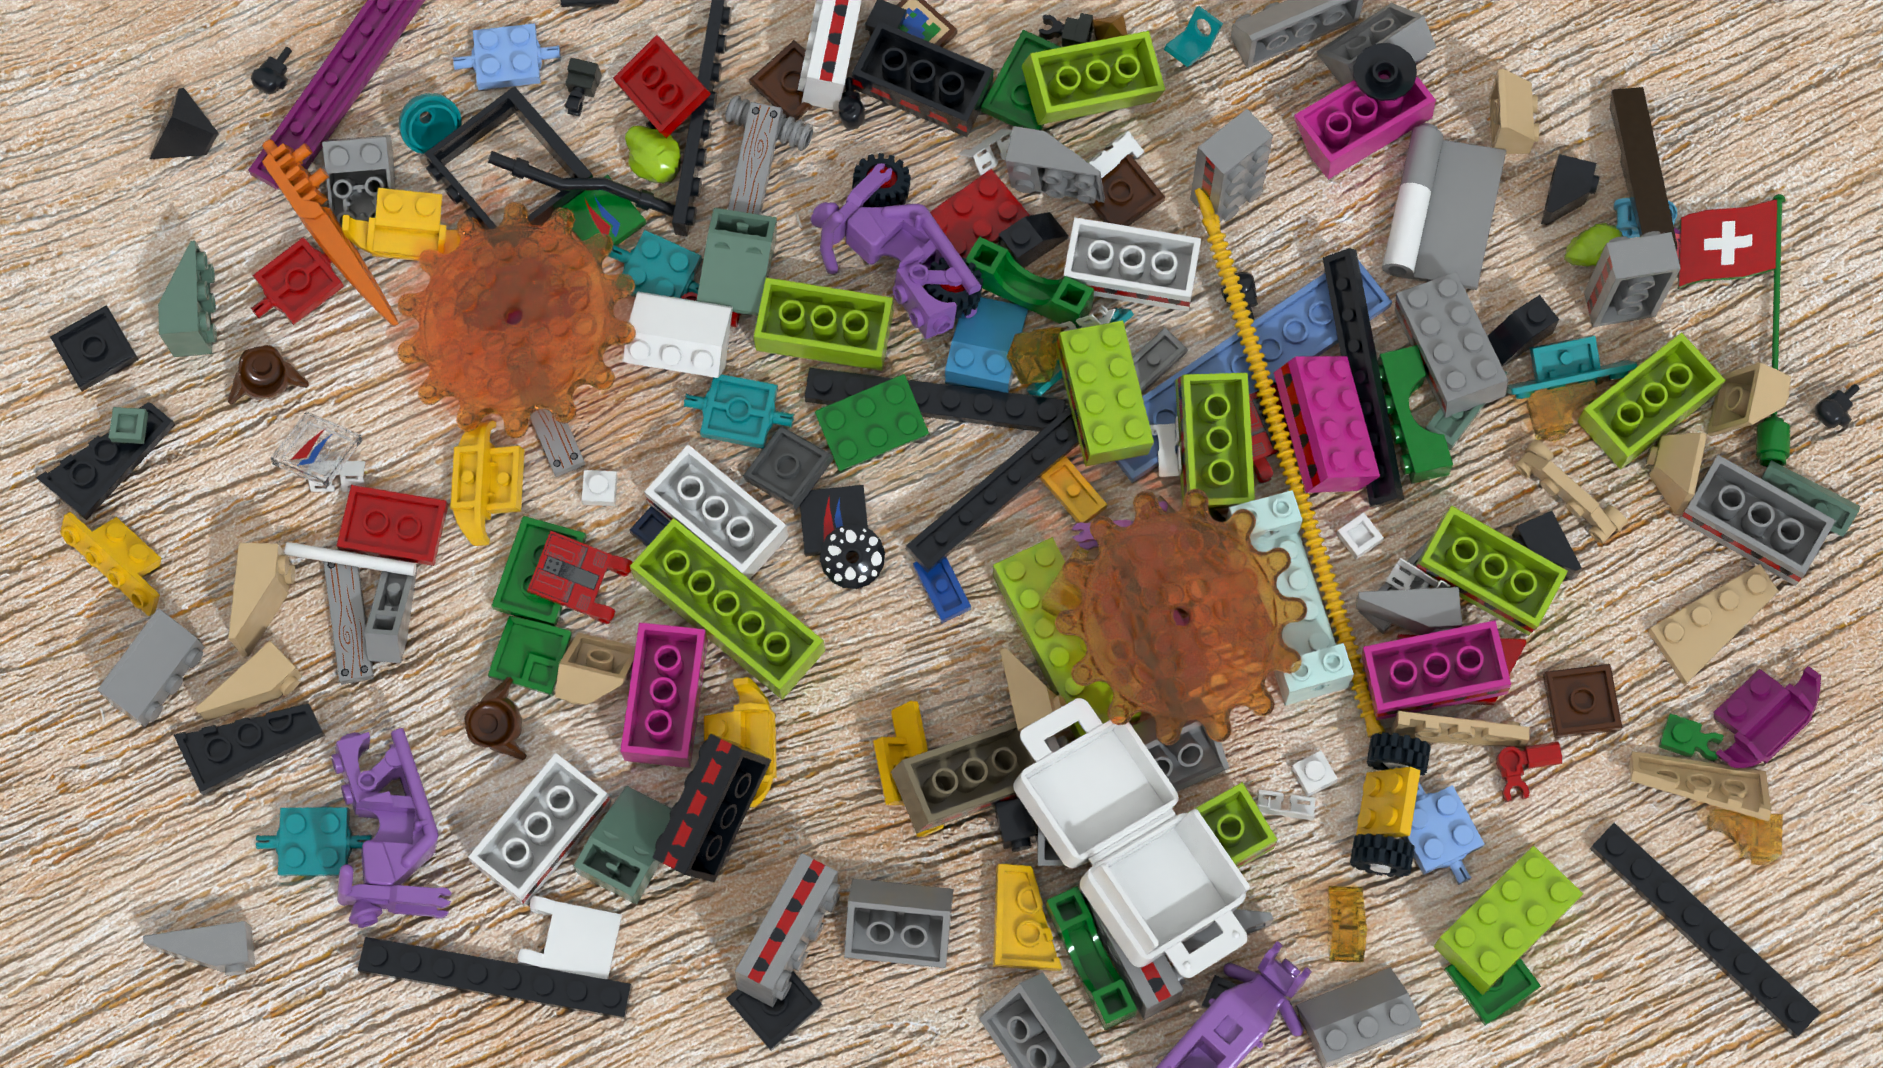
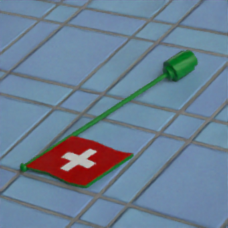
[1678,194,1790,467]

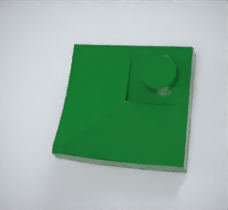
[488,616,572,696]

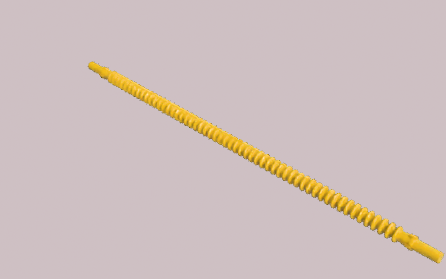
[1195,188,1385,738]

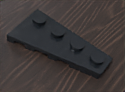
[36,402,175,520]
[174,704,325,795]

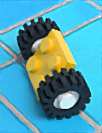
[1350,733,1431,877]

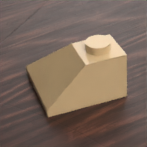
[1707,362,1791,437]
[1646,433,1707,515]
[555,632,636,705]

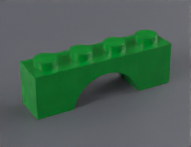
[966,237,1094,329]
[1378,345,1453,484]
[1046,886,1137,1030]

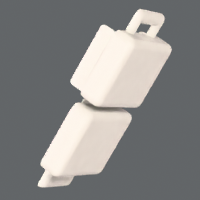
[1013,698,1250,978]

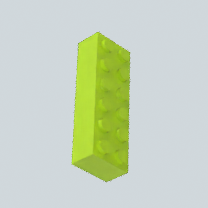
[630,518,825,700]
[993,537,1142,739]

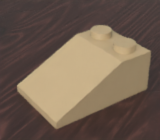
[228,542,295,657]

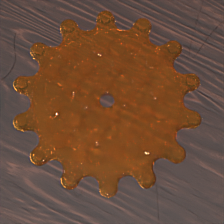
[397,202,636,438]
[1055,489,1307,745]

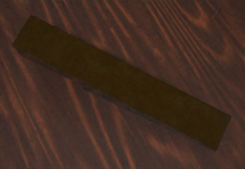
[1610,87,1678,251]

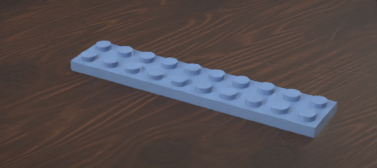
[1115,260,1392,483]

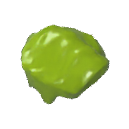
[625,126,681,184]
[1564,223,1623,267]

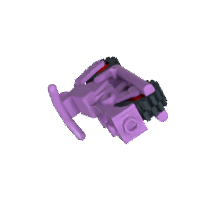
[810,153,983,339]

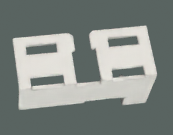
[958,129,1013,175]
[1087,131,1144,178]
[1054,305,1116,333]
[1150,416,1182,477]
[307,456,365,492]
[1385,558,1450,590]
[1257,790,1316,821]

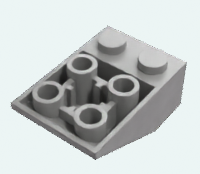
[1005,126,1105,203]
[322,135,395,227]

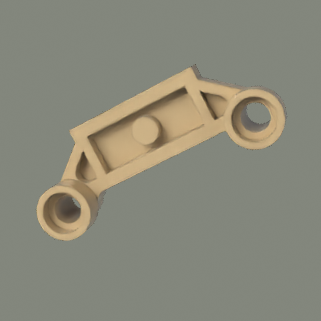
[1514,439,1628,544]

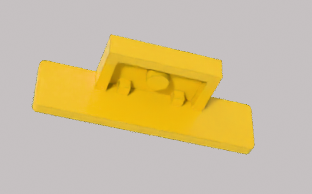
[60,512,162,616]
[873,701,944,837]

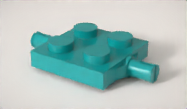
[608,230,703,298]
[684,374,794,449]
[256,807,372,876]

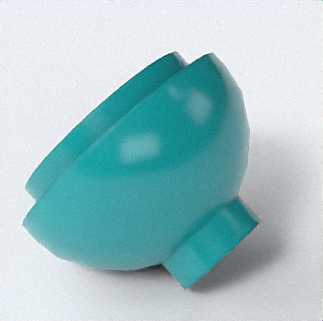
[398,93,462,154]

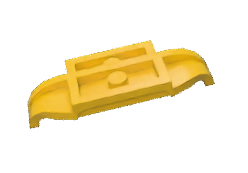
[342,188,472,263]
[450,420,525,546]
[704,677,777,808]

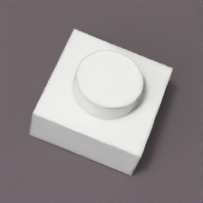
[581,470,618,506]
[1336,512,1384,560]
[1291,750,1338,797]

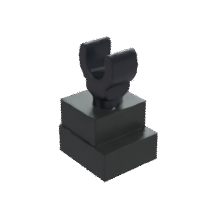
[1039,13,1094,47]
[565,58,602,117]

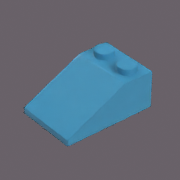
[945,297,1028,393]

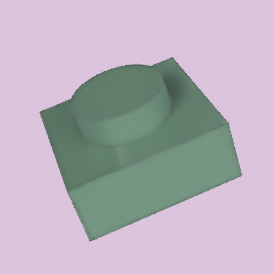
[109,407,148,444]

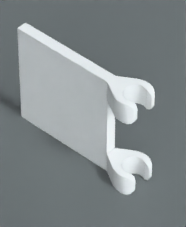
[517,896,622,980]

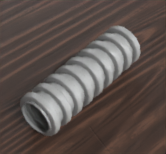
[725,95,813,151]

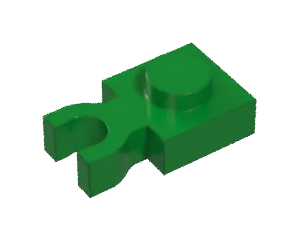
[1658,713,1724,762]

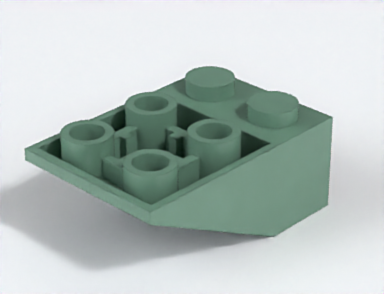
[697,208,777,316]
[158,241,217,357]
[574,786,671,905]

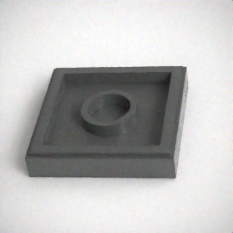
[743,426,834,510]

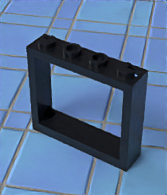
[424,86,593,255]

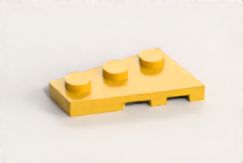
[993,864,1062,971]

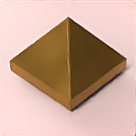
[1093,15,1127,41]

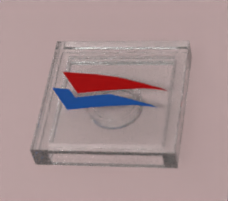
[271,411,362,487]

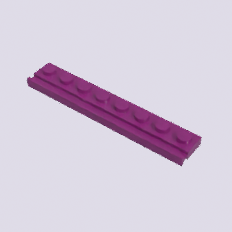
[248,0,425,190]

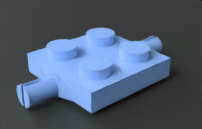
[453,23,561,90]
[1403,782,1485,885]

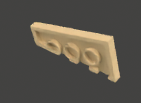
[1648,564,1779,687]
[1391,711,1530,748]
[1629,751,1772,821]

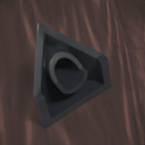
[149,88,219,159]

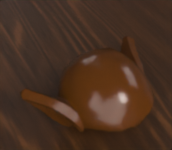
[228,345,309,404]
[464,677,527,760]

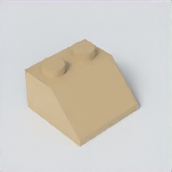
[1489,69,1539,154]

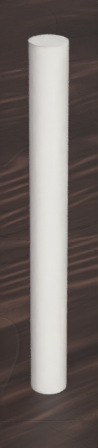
[285,542,416,576]

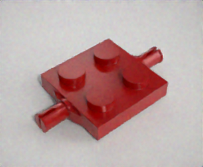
[251,237,344,325]

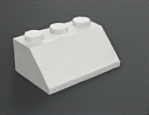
[623,291,733,378]

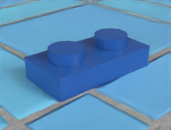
[913,558,971,624]

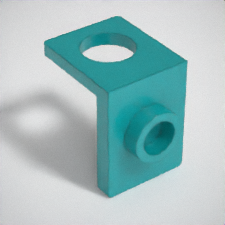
[1164,6,1223,67]

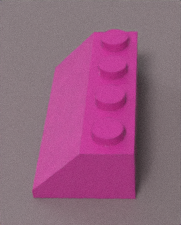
[1294,75,1436,180]

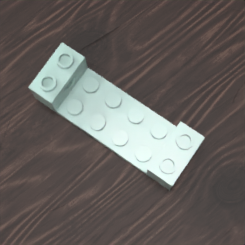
[1226,490,1354,706]

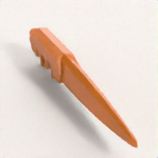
[262,139,399,326]

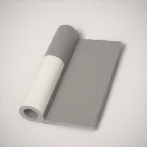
[1382,123,1506,290]

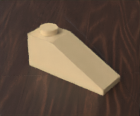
[195,641,303,721]
[1000,648,1069,739]

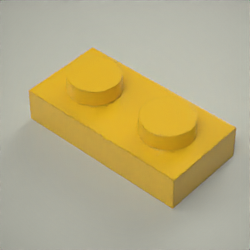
[1040,456,1107,523]

